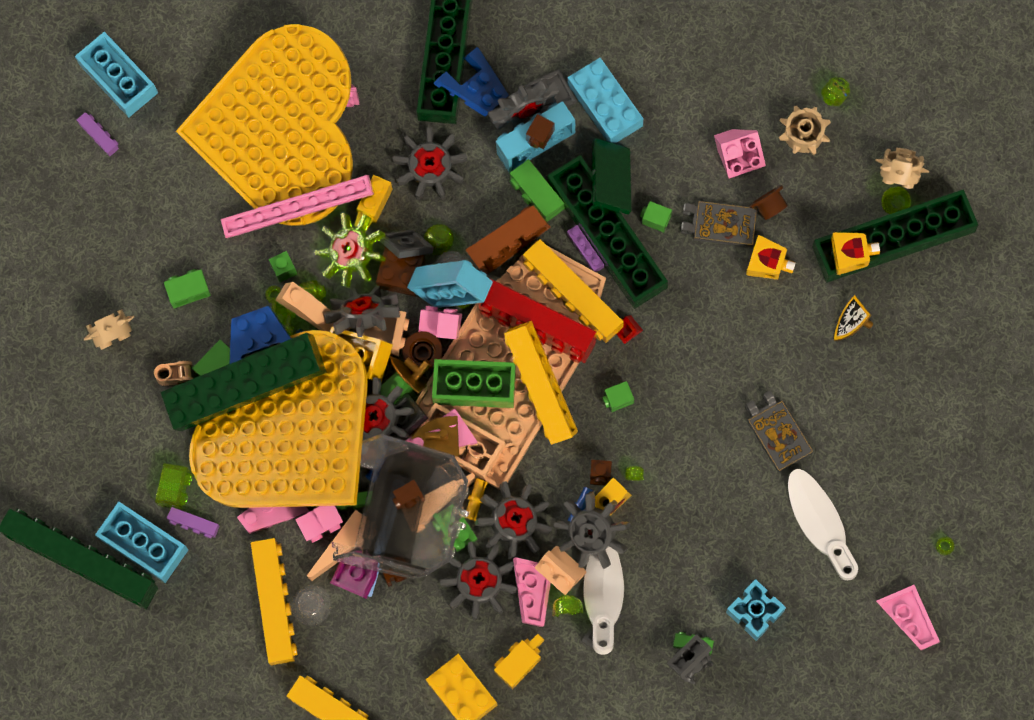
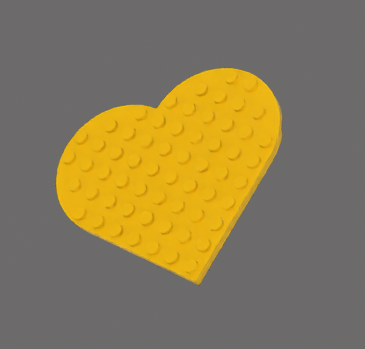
[176,24,353,226]
[189,330,368,508]

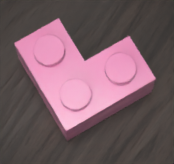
[418,306,462,339]
[295,506,343,543]

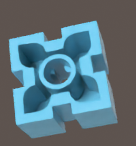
[726,579,786,641]

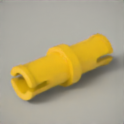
[464,478,488,521]

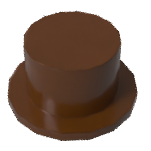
[749,185,788,220]
[402,331,443,370]

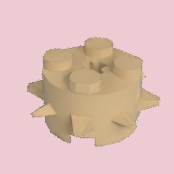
[779,106,831,155]
[875,148,929,189]
[84,309,134,350]

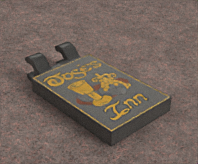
[681,201,757,247]
[745,391,814,473]

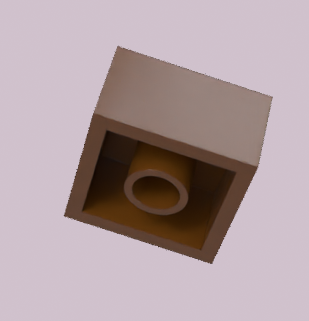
[376,246,425,297]

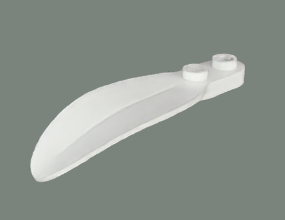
[788,469,858,580]
[584,547,624,655]

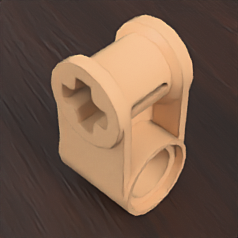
[154,361,194,386]

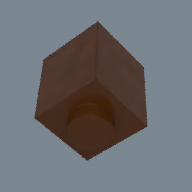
[526,114,555,150]

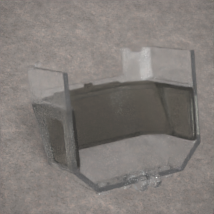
[332,434,469,579]

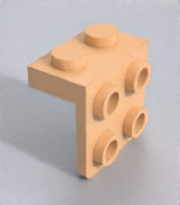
[363,311,410,356]
[535,546,586,595]

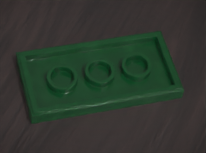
[592,138,632,215]

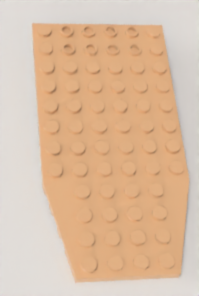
[408,240,606,490]

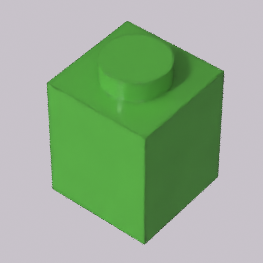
[640,201,672,233]
[269,251,297,283]
[602,381,634,412]

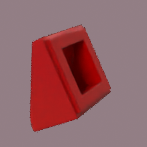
[617,315,643,344]

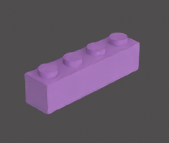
[77,112,119,156]
[567,225,604,272]
[167,507,220,539]

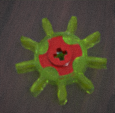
[315,213,386,288]

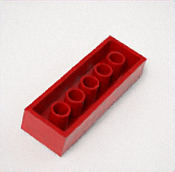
[478,278,596,363]

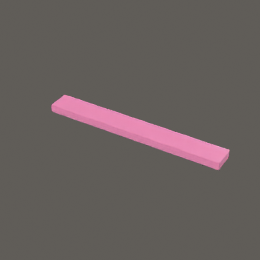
[221,175,374,238]

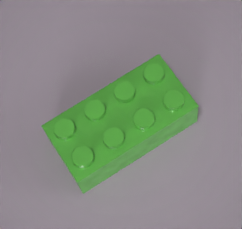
[432,359,516,408]

